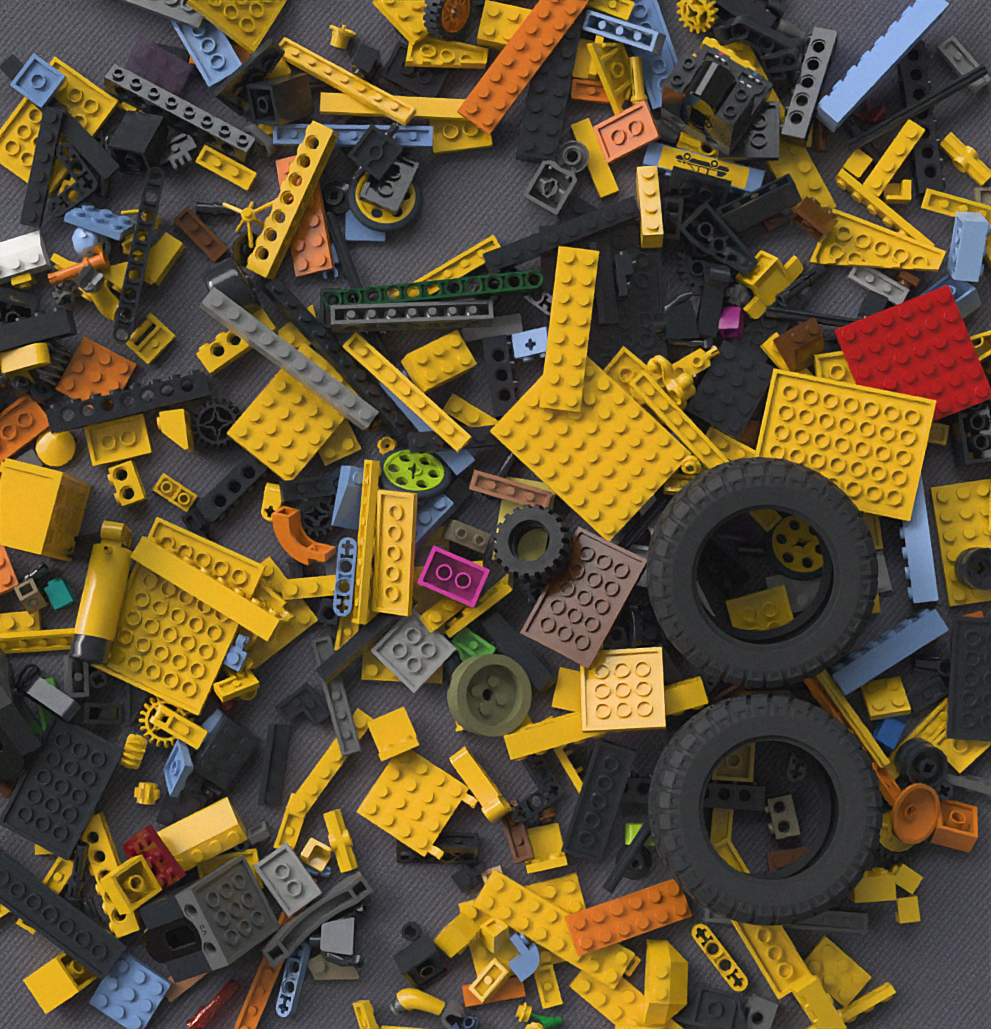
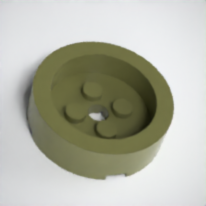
[447,654,532,736]

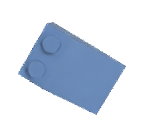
[331,466,385,530]

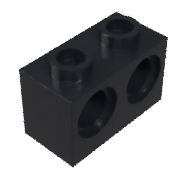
[351,43,382,84]

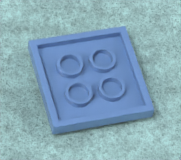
[89,951,173,1029]

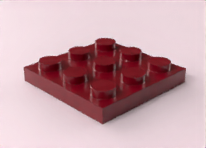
[122,824,186,895]

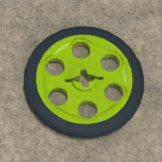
[378,446,452,501]

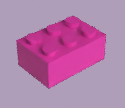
[417,545,490,608]

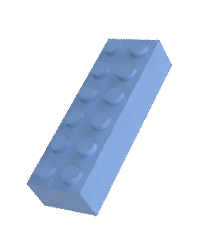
[827,608,949,695]

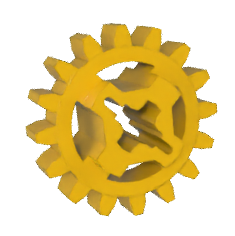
[676,0,719,33]

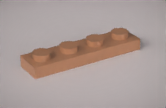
[469,469,552,508]

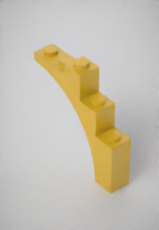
[50,232,186,302]

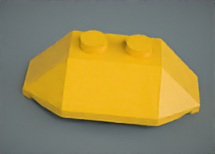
[643,939,688,1024]

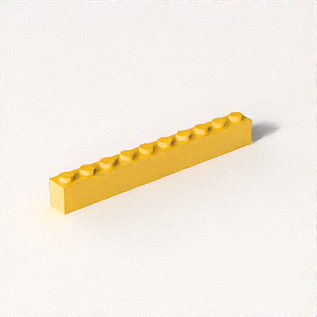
[504,676,708,761]

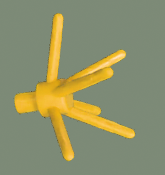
[223,200,274,248]

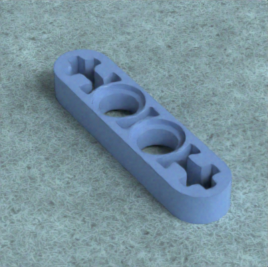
[333,537,357,616]
[276,938,311,1017]

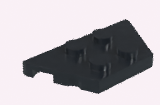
[672,984,748,1029]

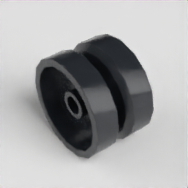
[894,738,948,788]

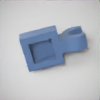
[222,634,250,672]

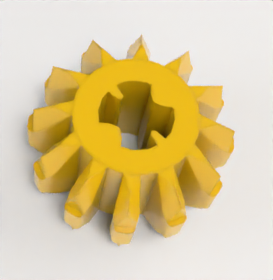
[120,734,148,769]

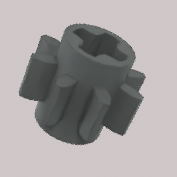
[52,282,79,307]
[724,284,751,307]

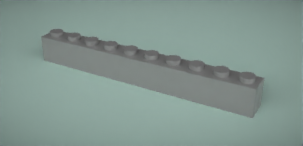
[199,287,379,430]

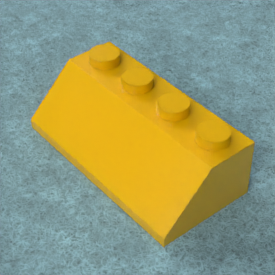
[157,797,248,872]

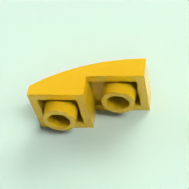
[152,473,198,512]

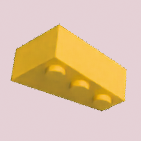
[788,972,847,1029]

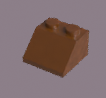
[789,196,838,243]
[773,317,824,373]

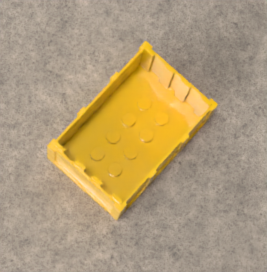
[0,458,92,562]

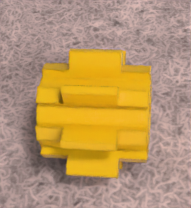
[134,782,160,805]

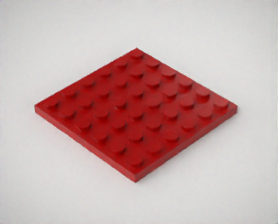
[834,285,991,422]

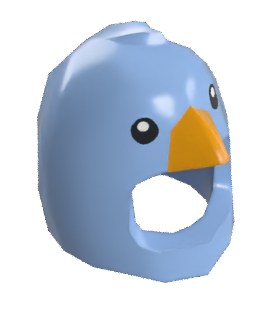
[72,227,111,258]

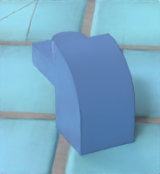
[509,931,540,982]

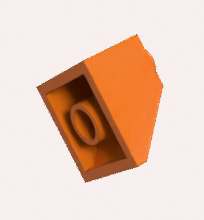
[930,799,978,853]

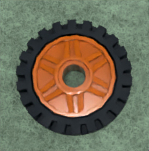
[423,0,476,41]

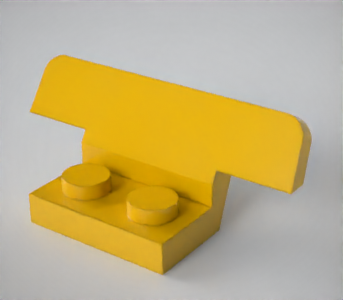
[735,250,803,319]

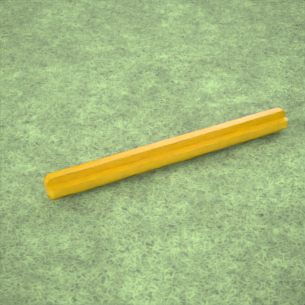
[815,669,890,768]

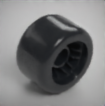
[202,257,262,314]

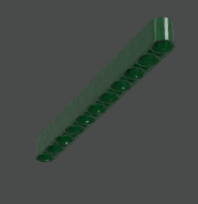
[324,270,544,311]

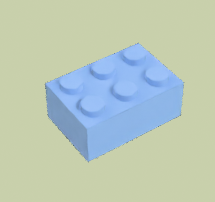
[947,211,991,282]

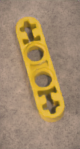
[691,923,748,992]

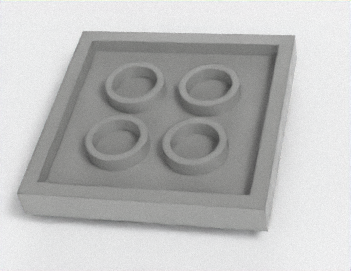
[370,608,456,693]

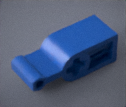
[872,715,906,753]

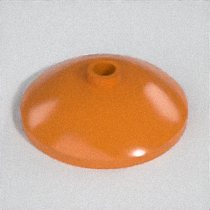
[891,783,940,844]

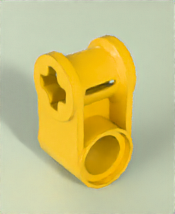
[261,482,285,523]

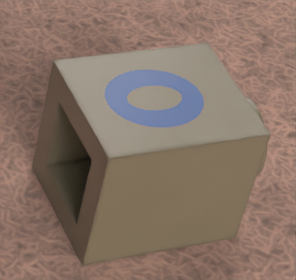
[14,578,47,615]

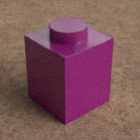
[719,306,745,338]

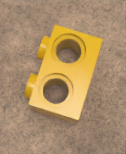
[107,460,148,508]

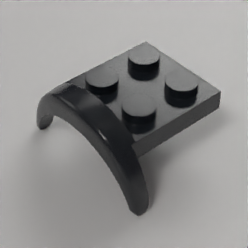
[624,602,674,649]

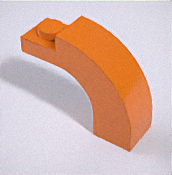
[272,506,336,565]

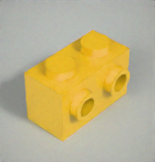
[433,912,480,958]

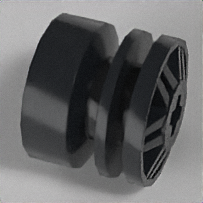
[954,547,991,590]

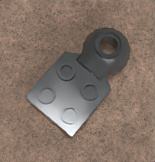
[523,141,589,219]

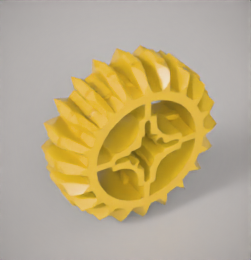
[139,697,195,748]

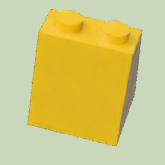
[23,951,98,1014]

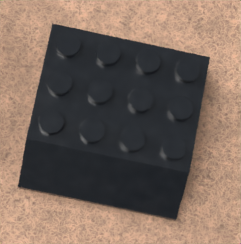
[683,340,776,450]

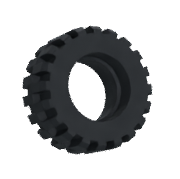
[493,504,574,585]

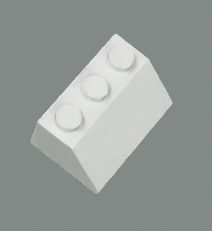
[0,230,52,285]

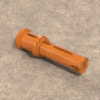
[48,251,110,286]

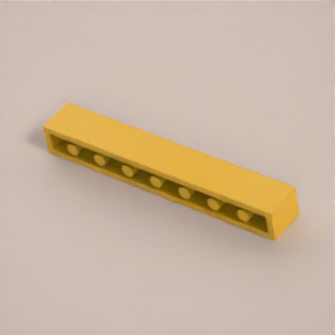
[130,535,284,641]

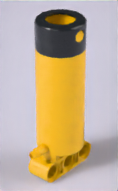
[69,520,133,666]

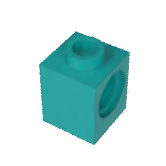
[44,578,77,610]

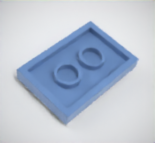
[64,203,136,240]

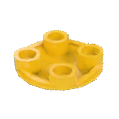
[36,428,77,467]

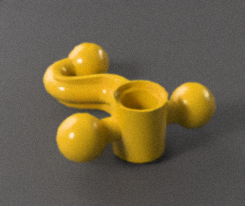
[647,355,696,411]

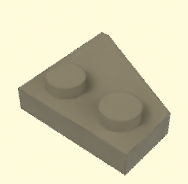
[307,953,360,980]

